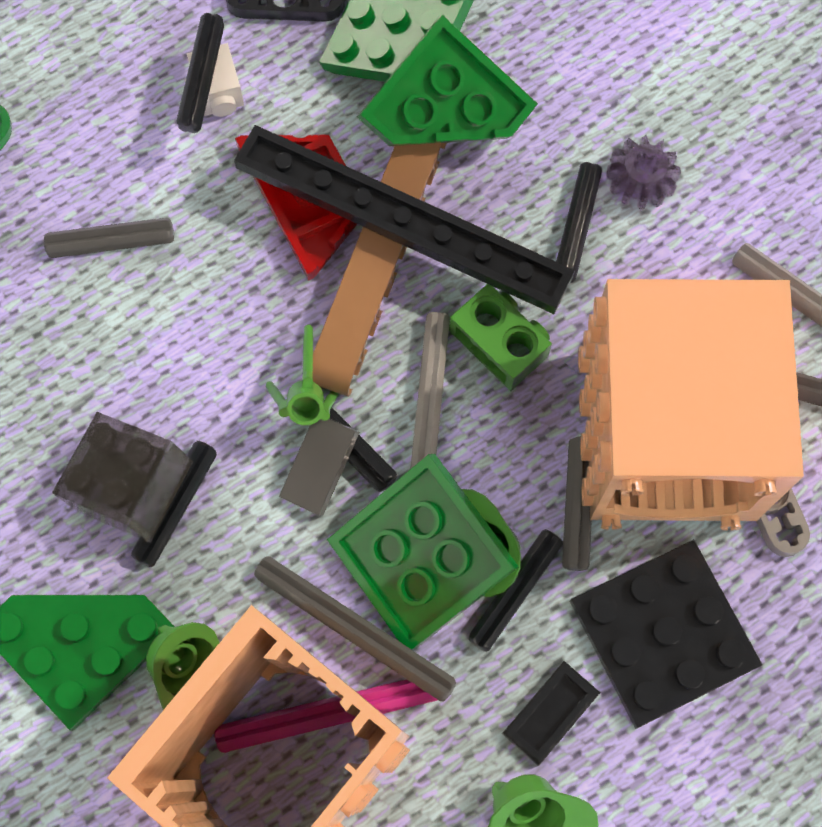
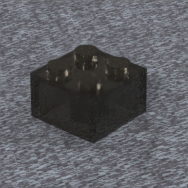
[52,412,193,543]

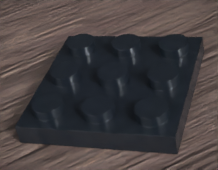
[570,539,763,729]

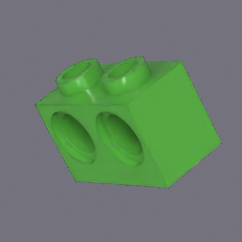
[449,284,552,391]

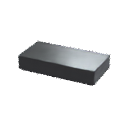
[279,418,360,516]

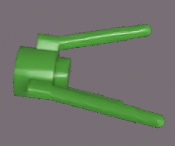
[266,324,338,426]

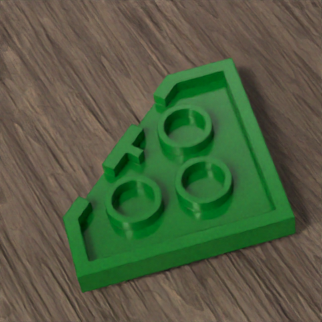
[357,15,538,146]
[0,595,175,731]

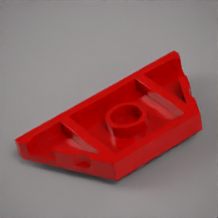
[235,135,357,281]

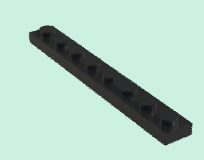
[234,125,575,314]

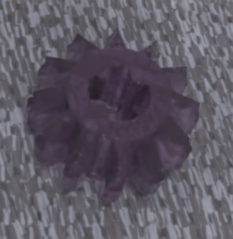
[606,134,681,211]

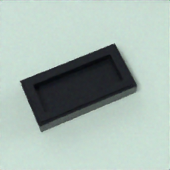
[502,661,601,766]

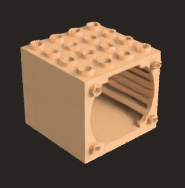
[578,279,804,530]
[107,605,410,827]

